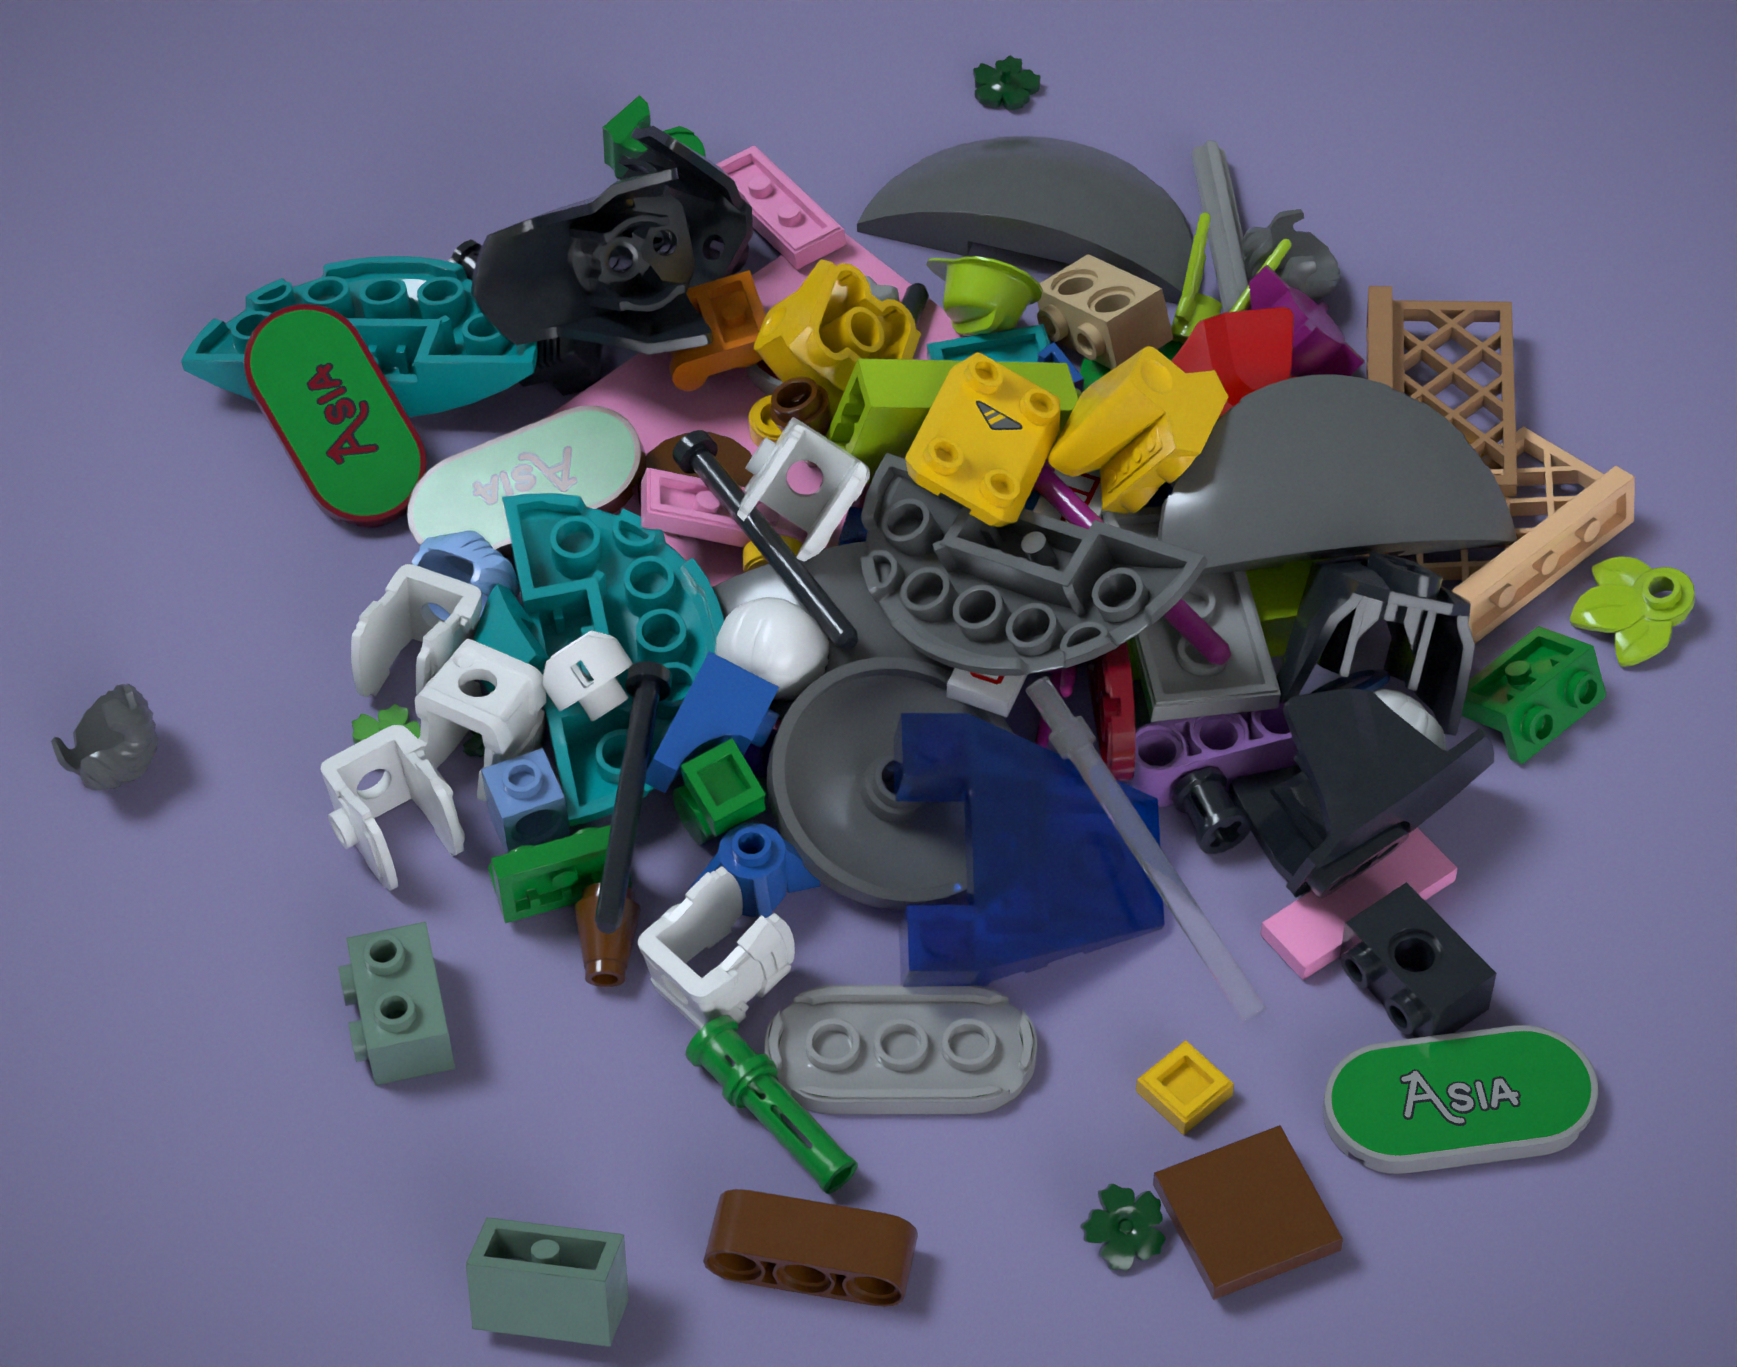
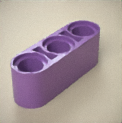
[1126,702,1298,808]

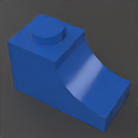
[645,651,780,793]

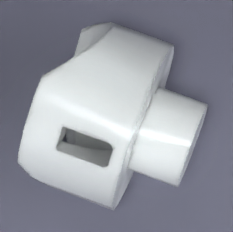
[542,630,633,721]

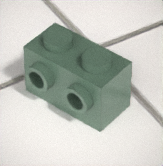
[338,921,455,1086]
[466,1217,629,1347]

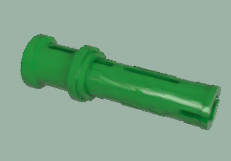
[685,1015,858,1194]

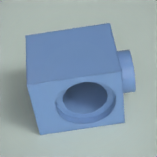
[481,748,570,854]

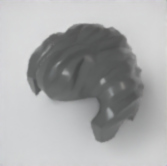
[1242,209,1341,301]
[51,684,158,791]

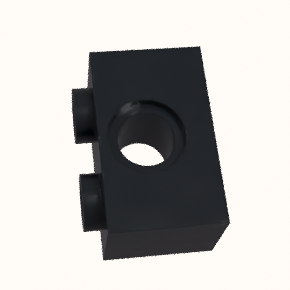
[1339,882,1497,1038]

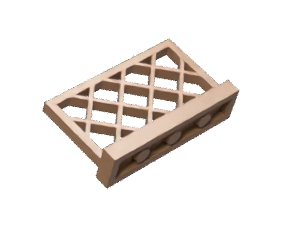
[1366,286,1517,497]

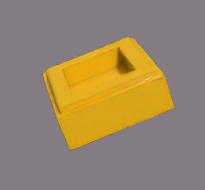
[1136,1040,1234,1135]

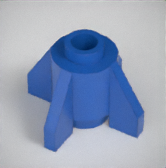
[688,823,820,920]

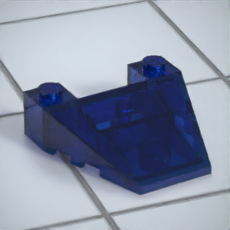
[893,713,1165,987]

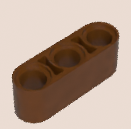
[703,1189,918,1307]

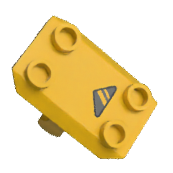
[905,352,1060,527]

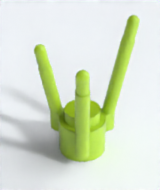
[1171,212,1292,344]

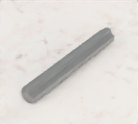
[1191,140,1252,313]

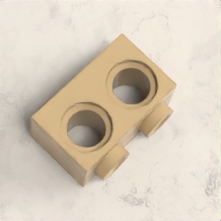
[1037,254,1174,370]

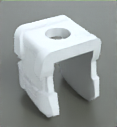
[737,417,870,562]
[351,564,482,697]
[415,639,546,801]
[320,725,465,891]
[638,867,795,1030]

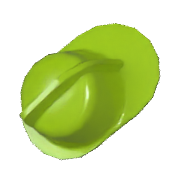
[926,256,1043,337]

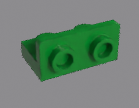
[1461,626,1606,764]
[488,825,632,923]

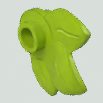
[1570,557,1696,667]

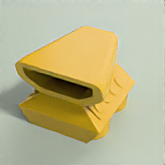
[754,259,921,419]
[1048,346,1228,514]

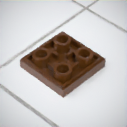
[1153,1125,1343,1300]

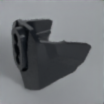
[609,126,753,288]
[1276,552,1475,736]

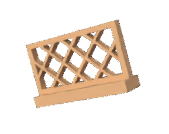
[1355,426,1635,644]

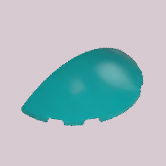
[181,256,537,417]
[502,493,724,826]

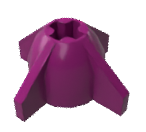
[1249,264,1365,377]

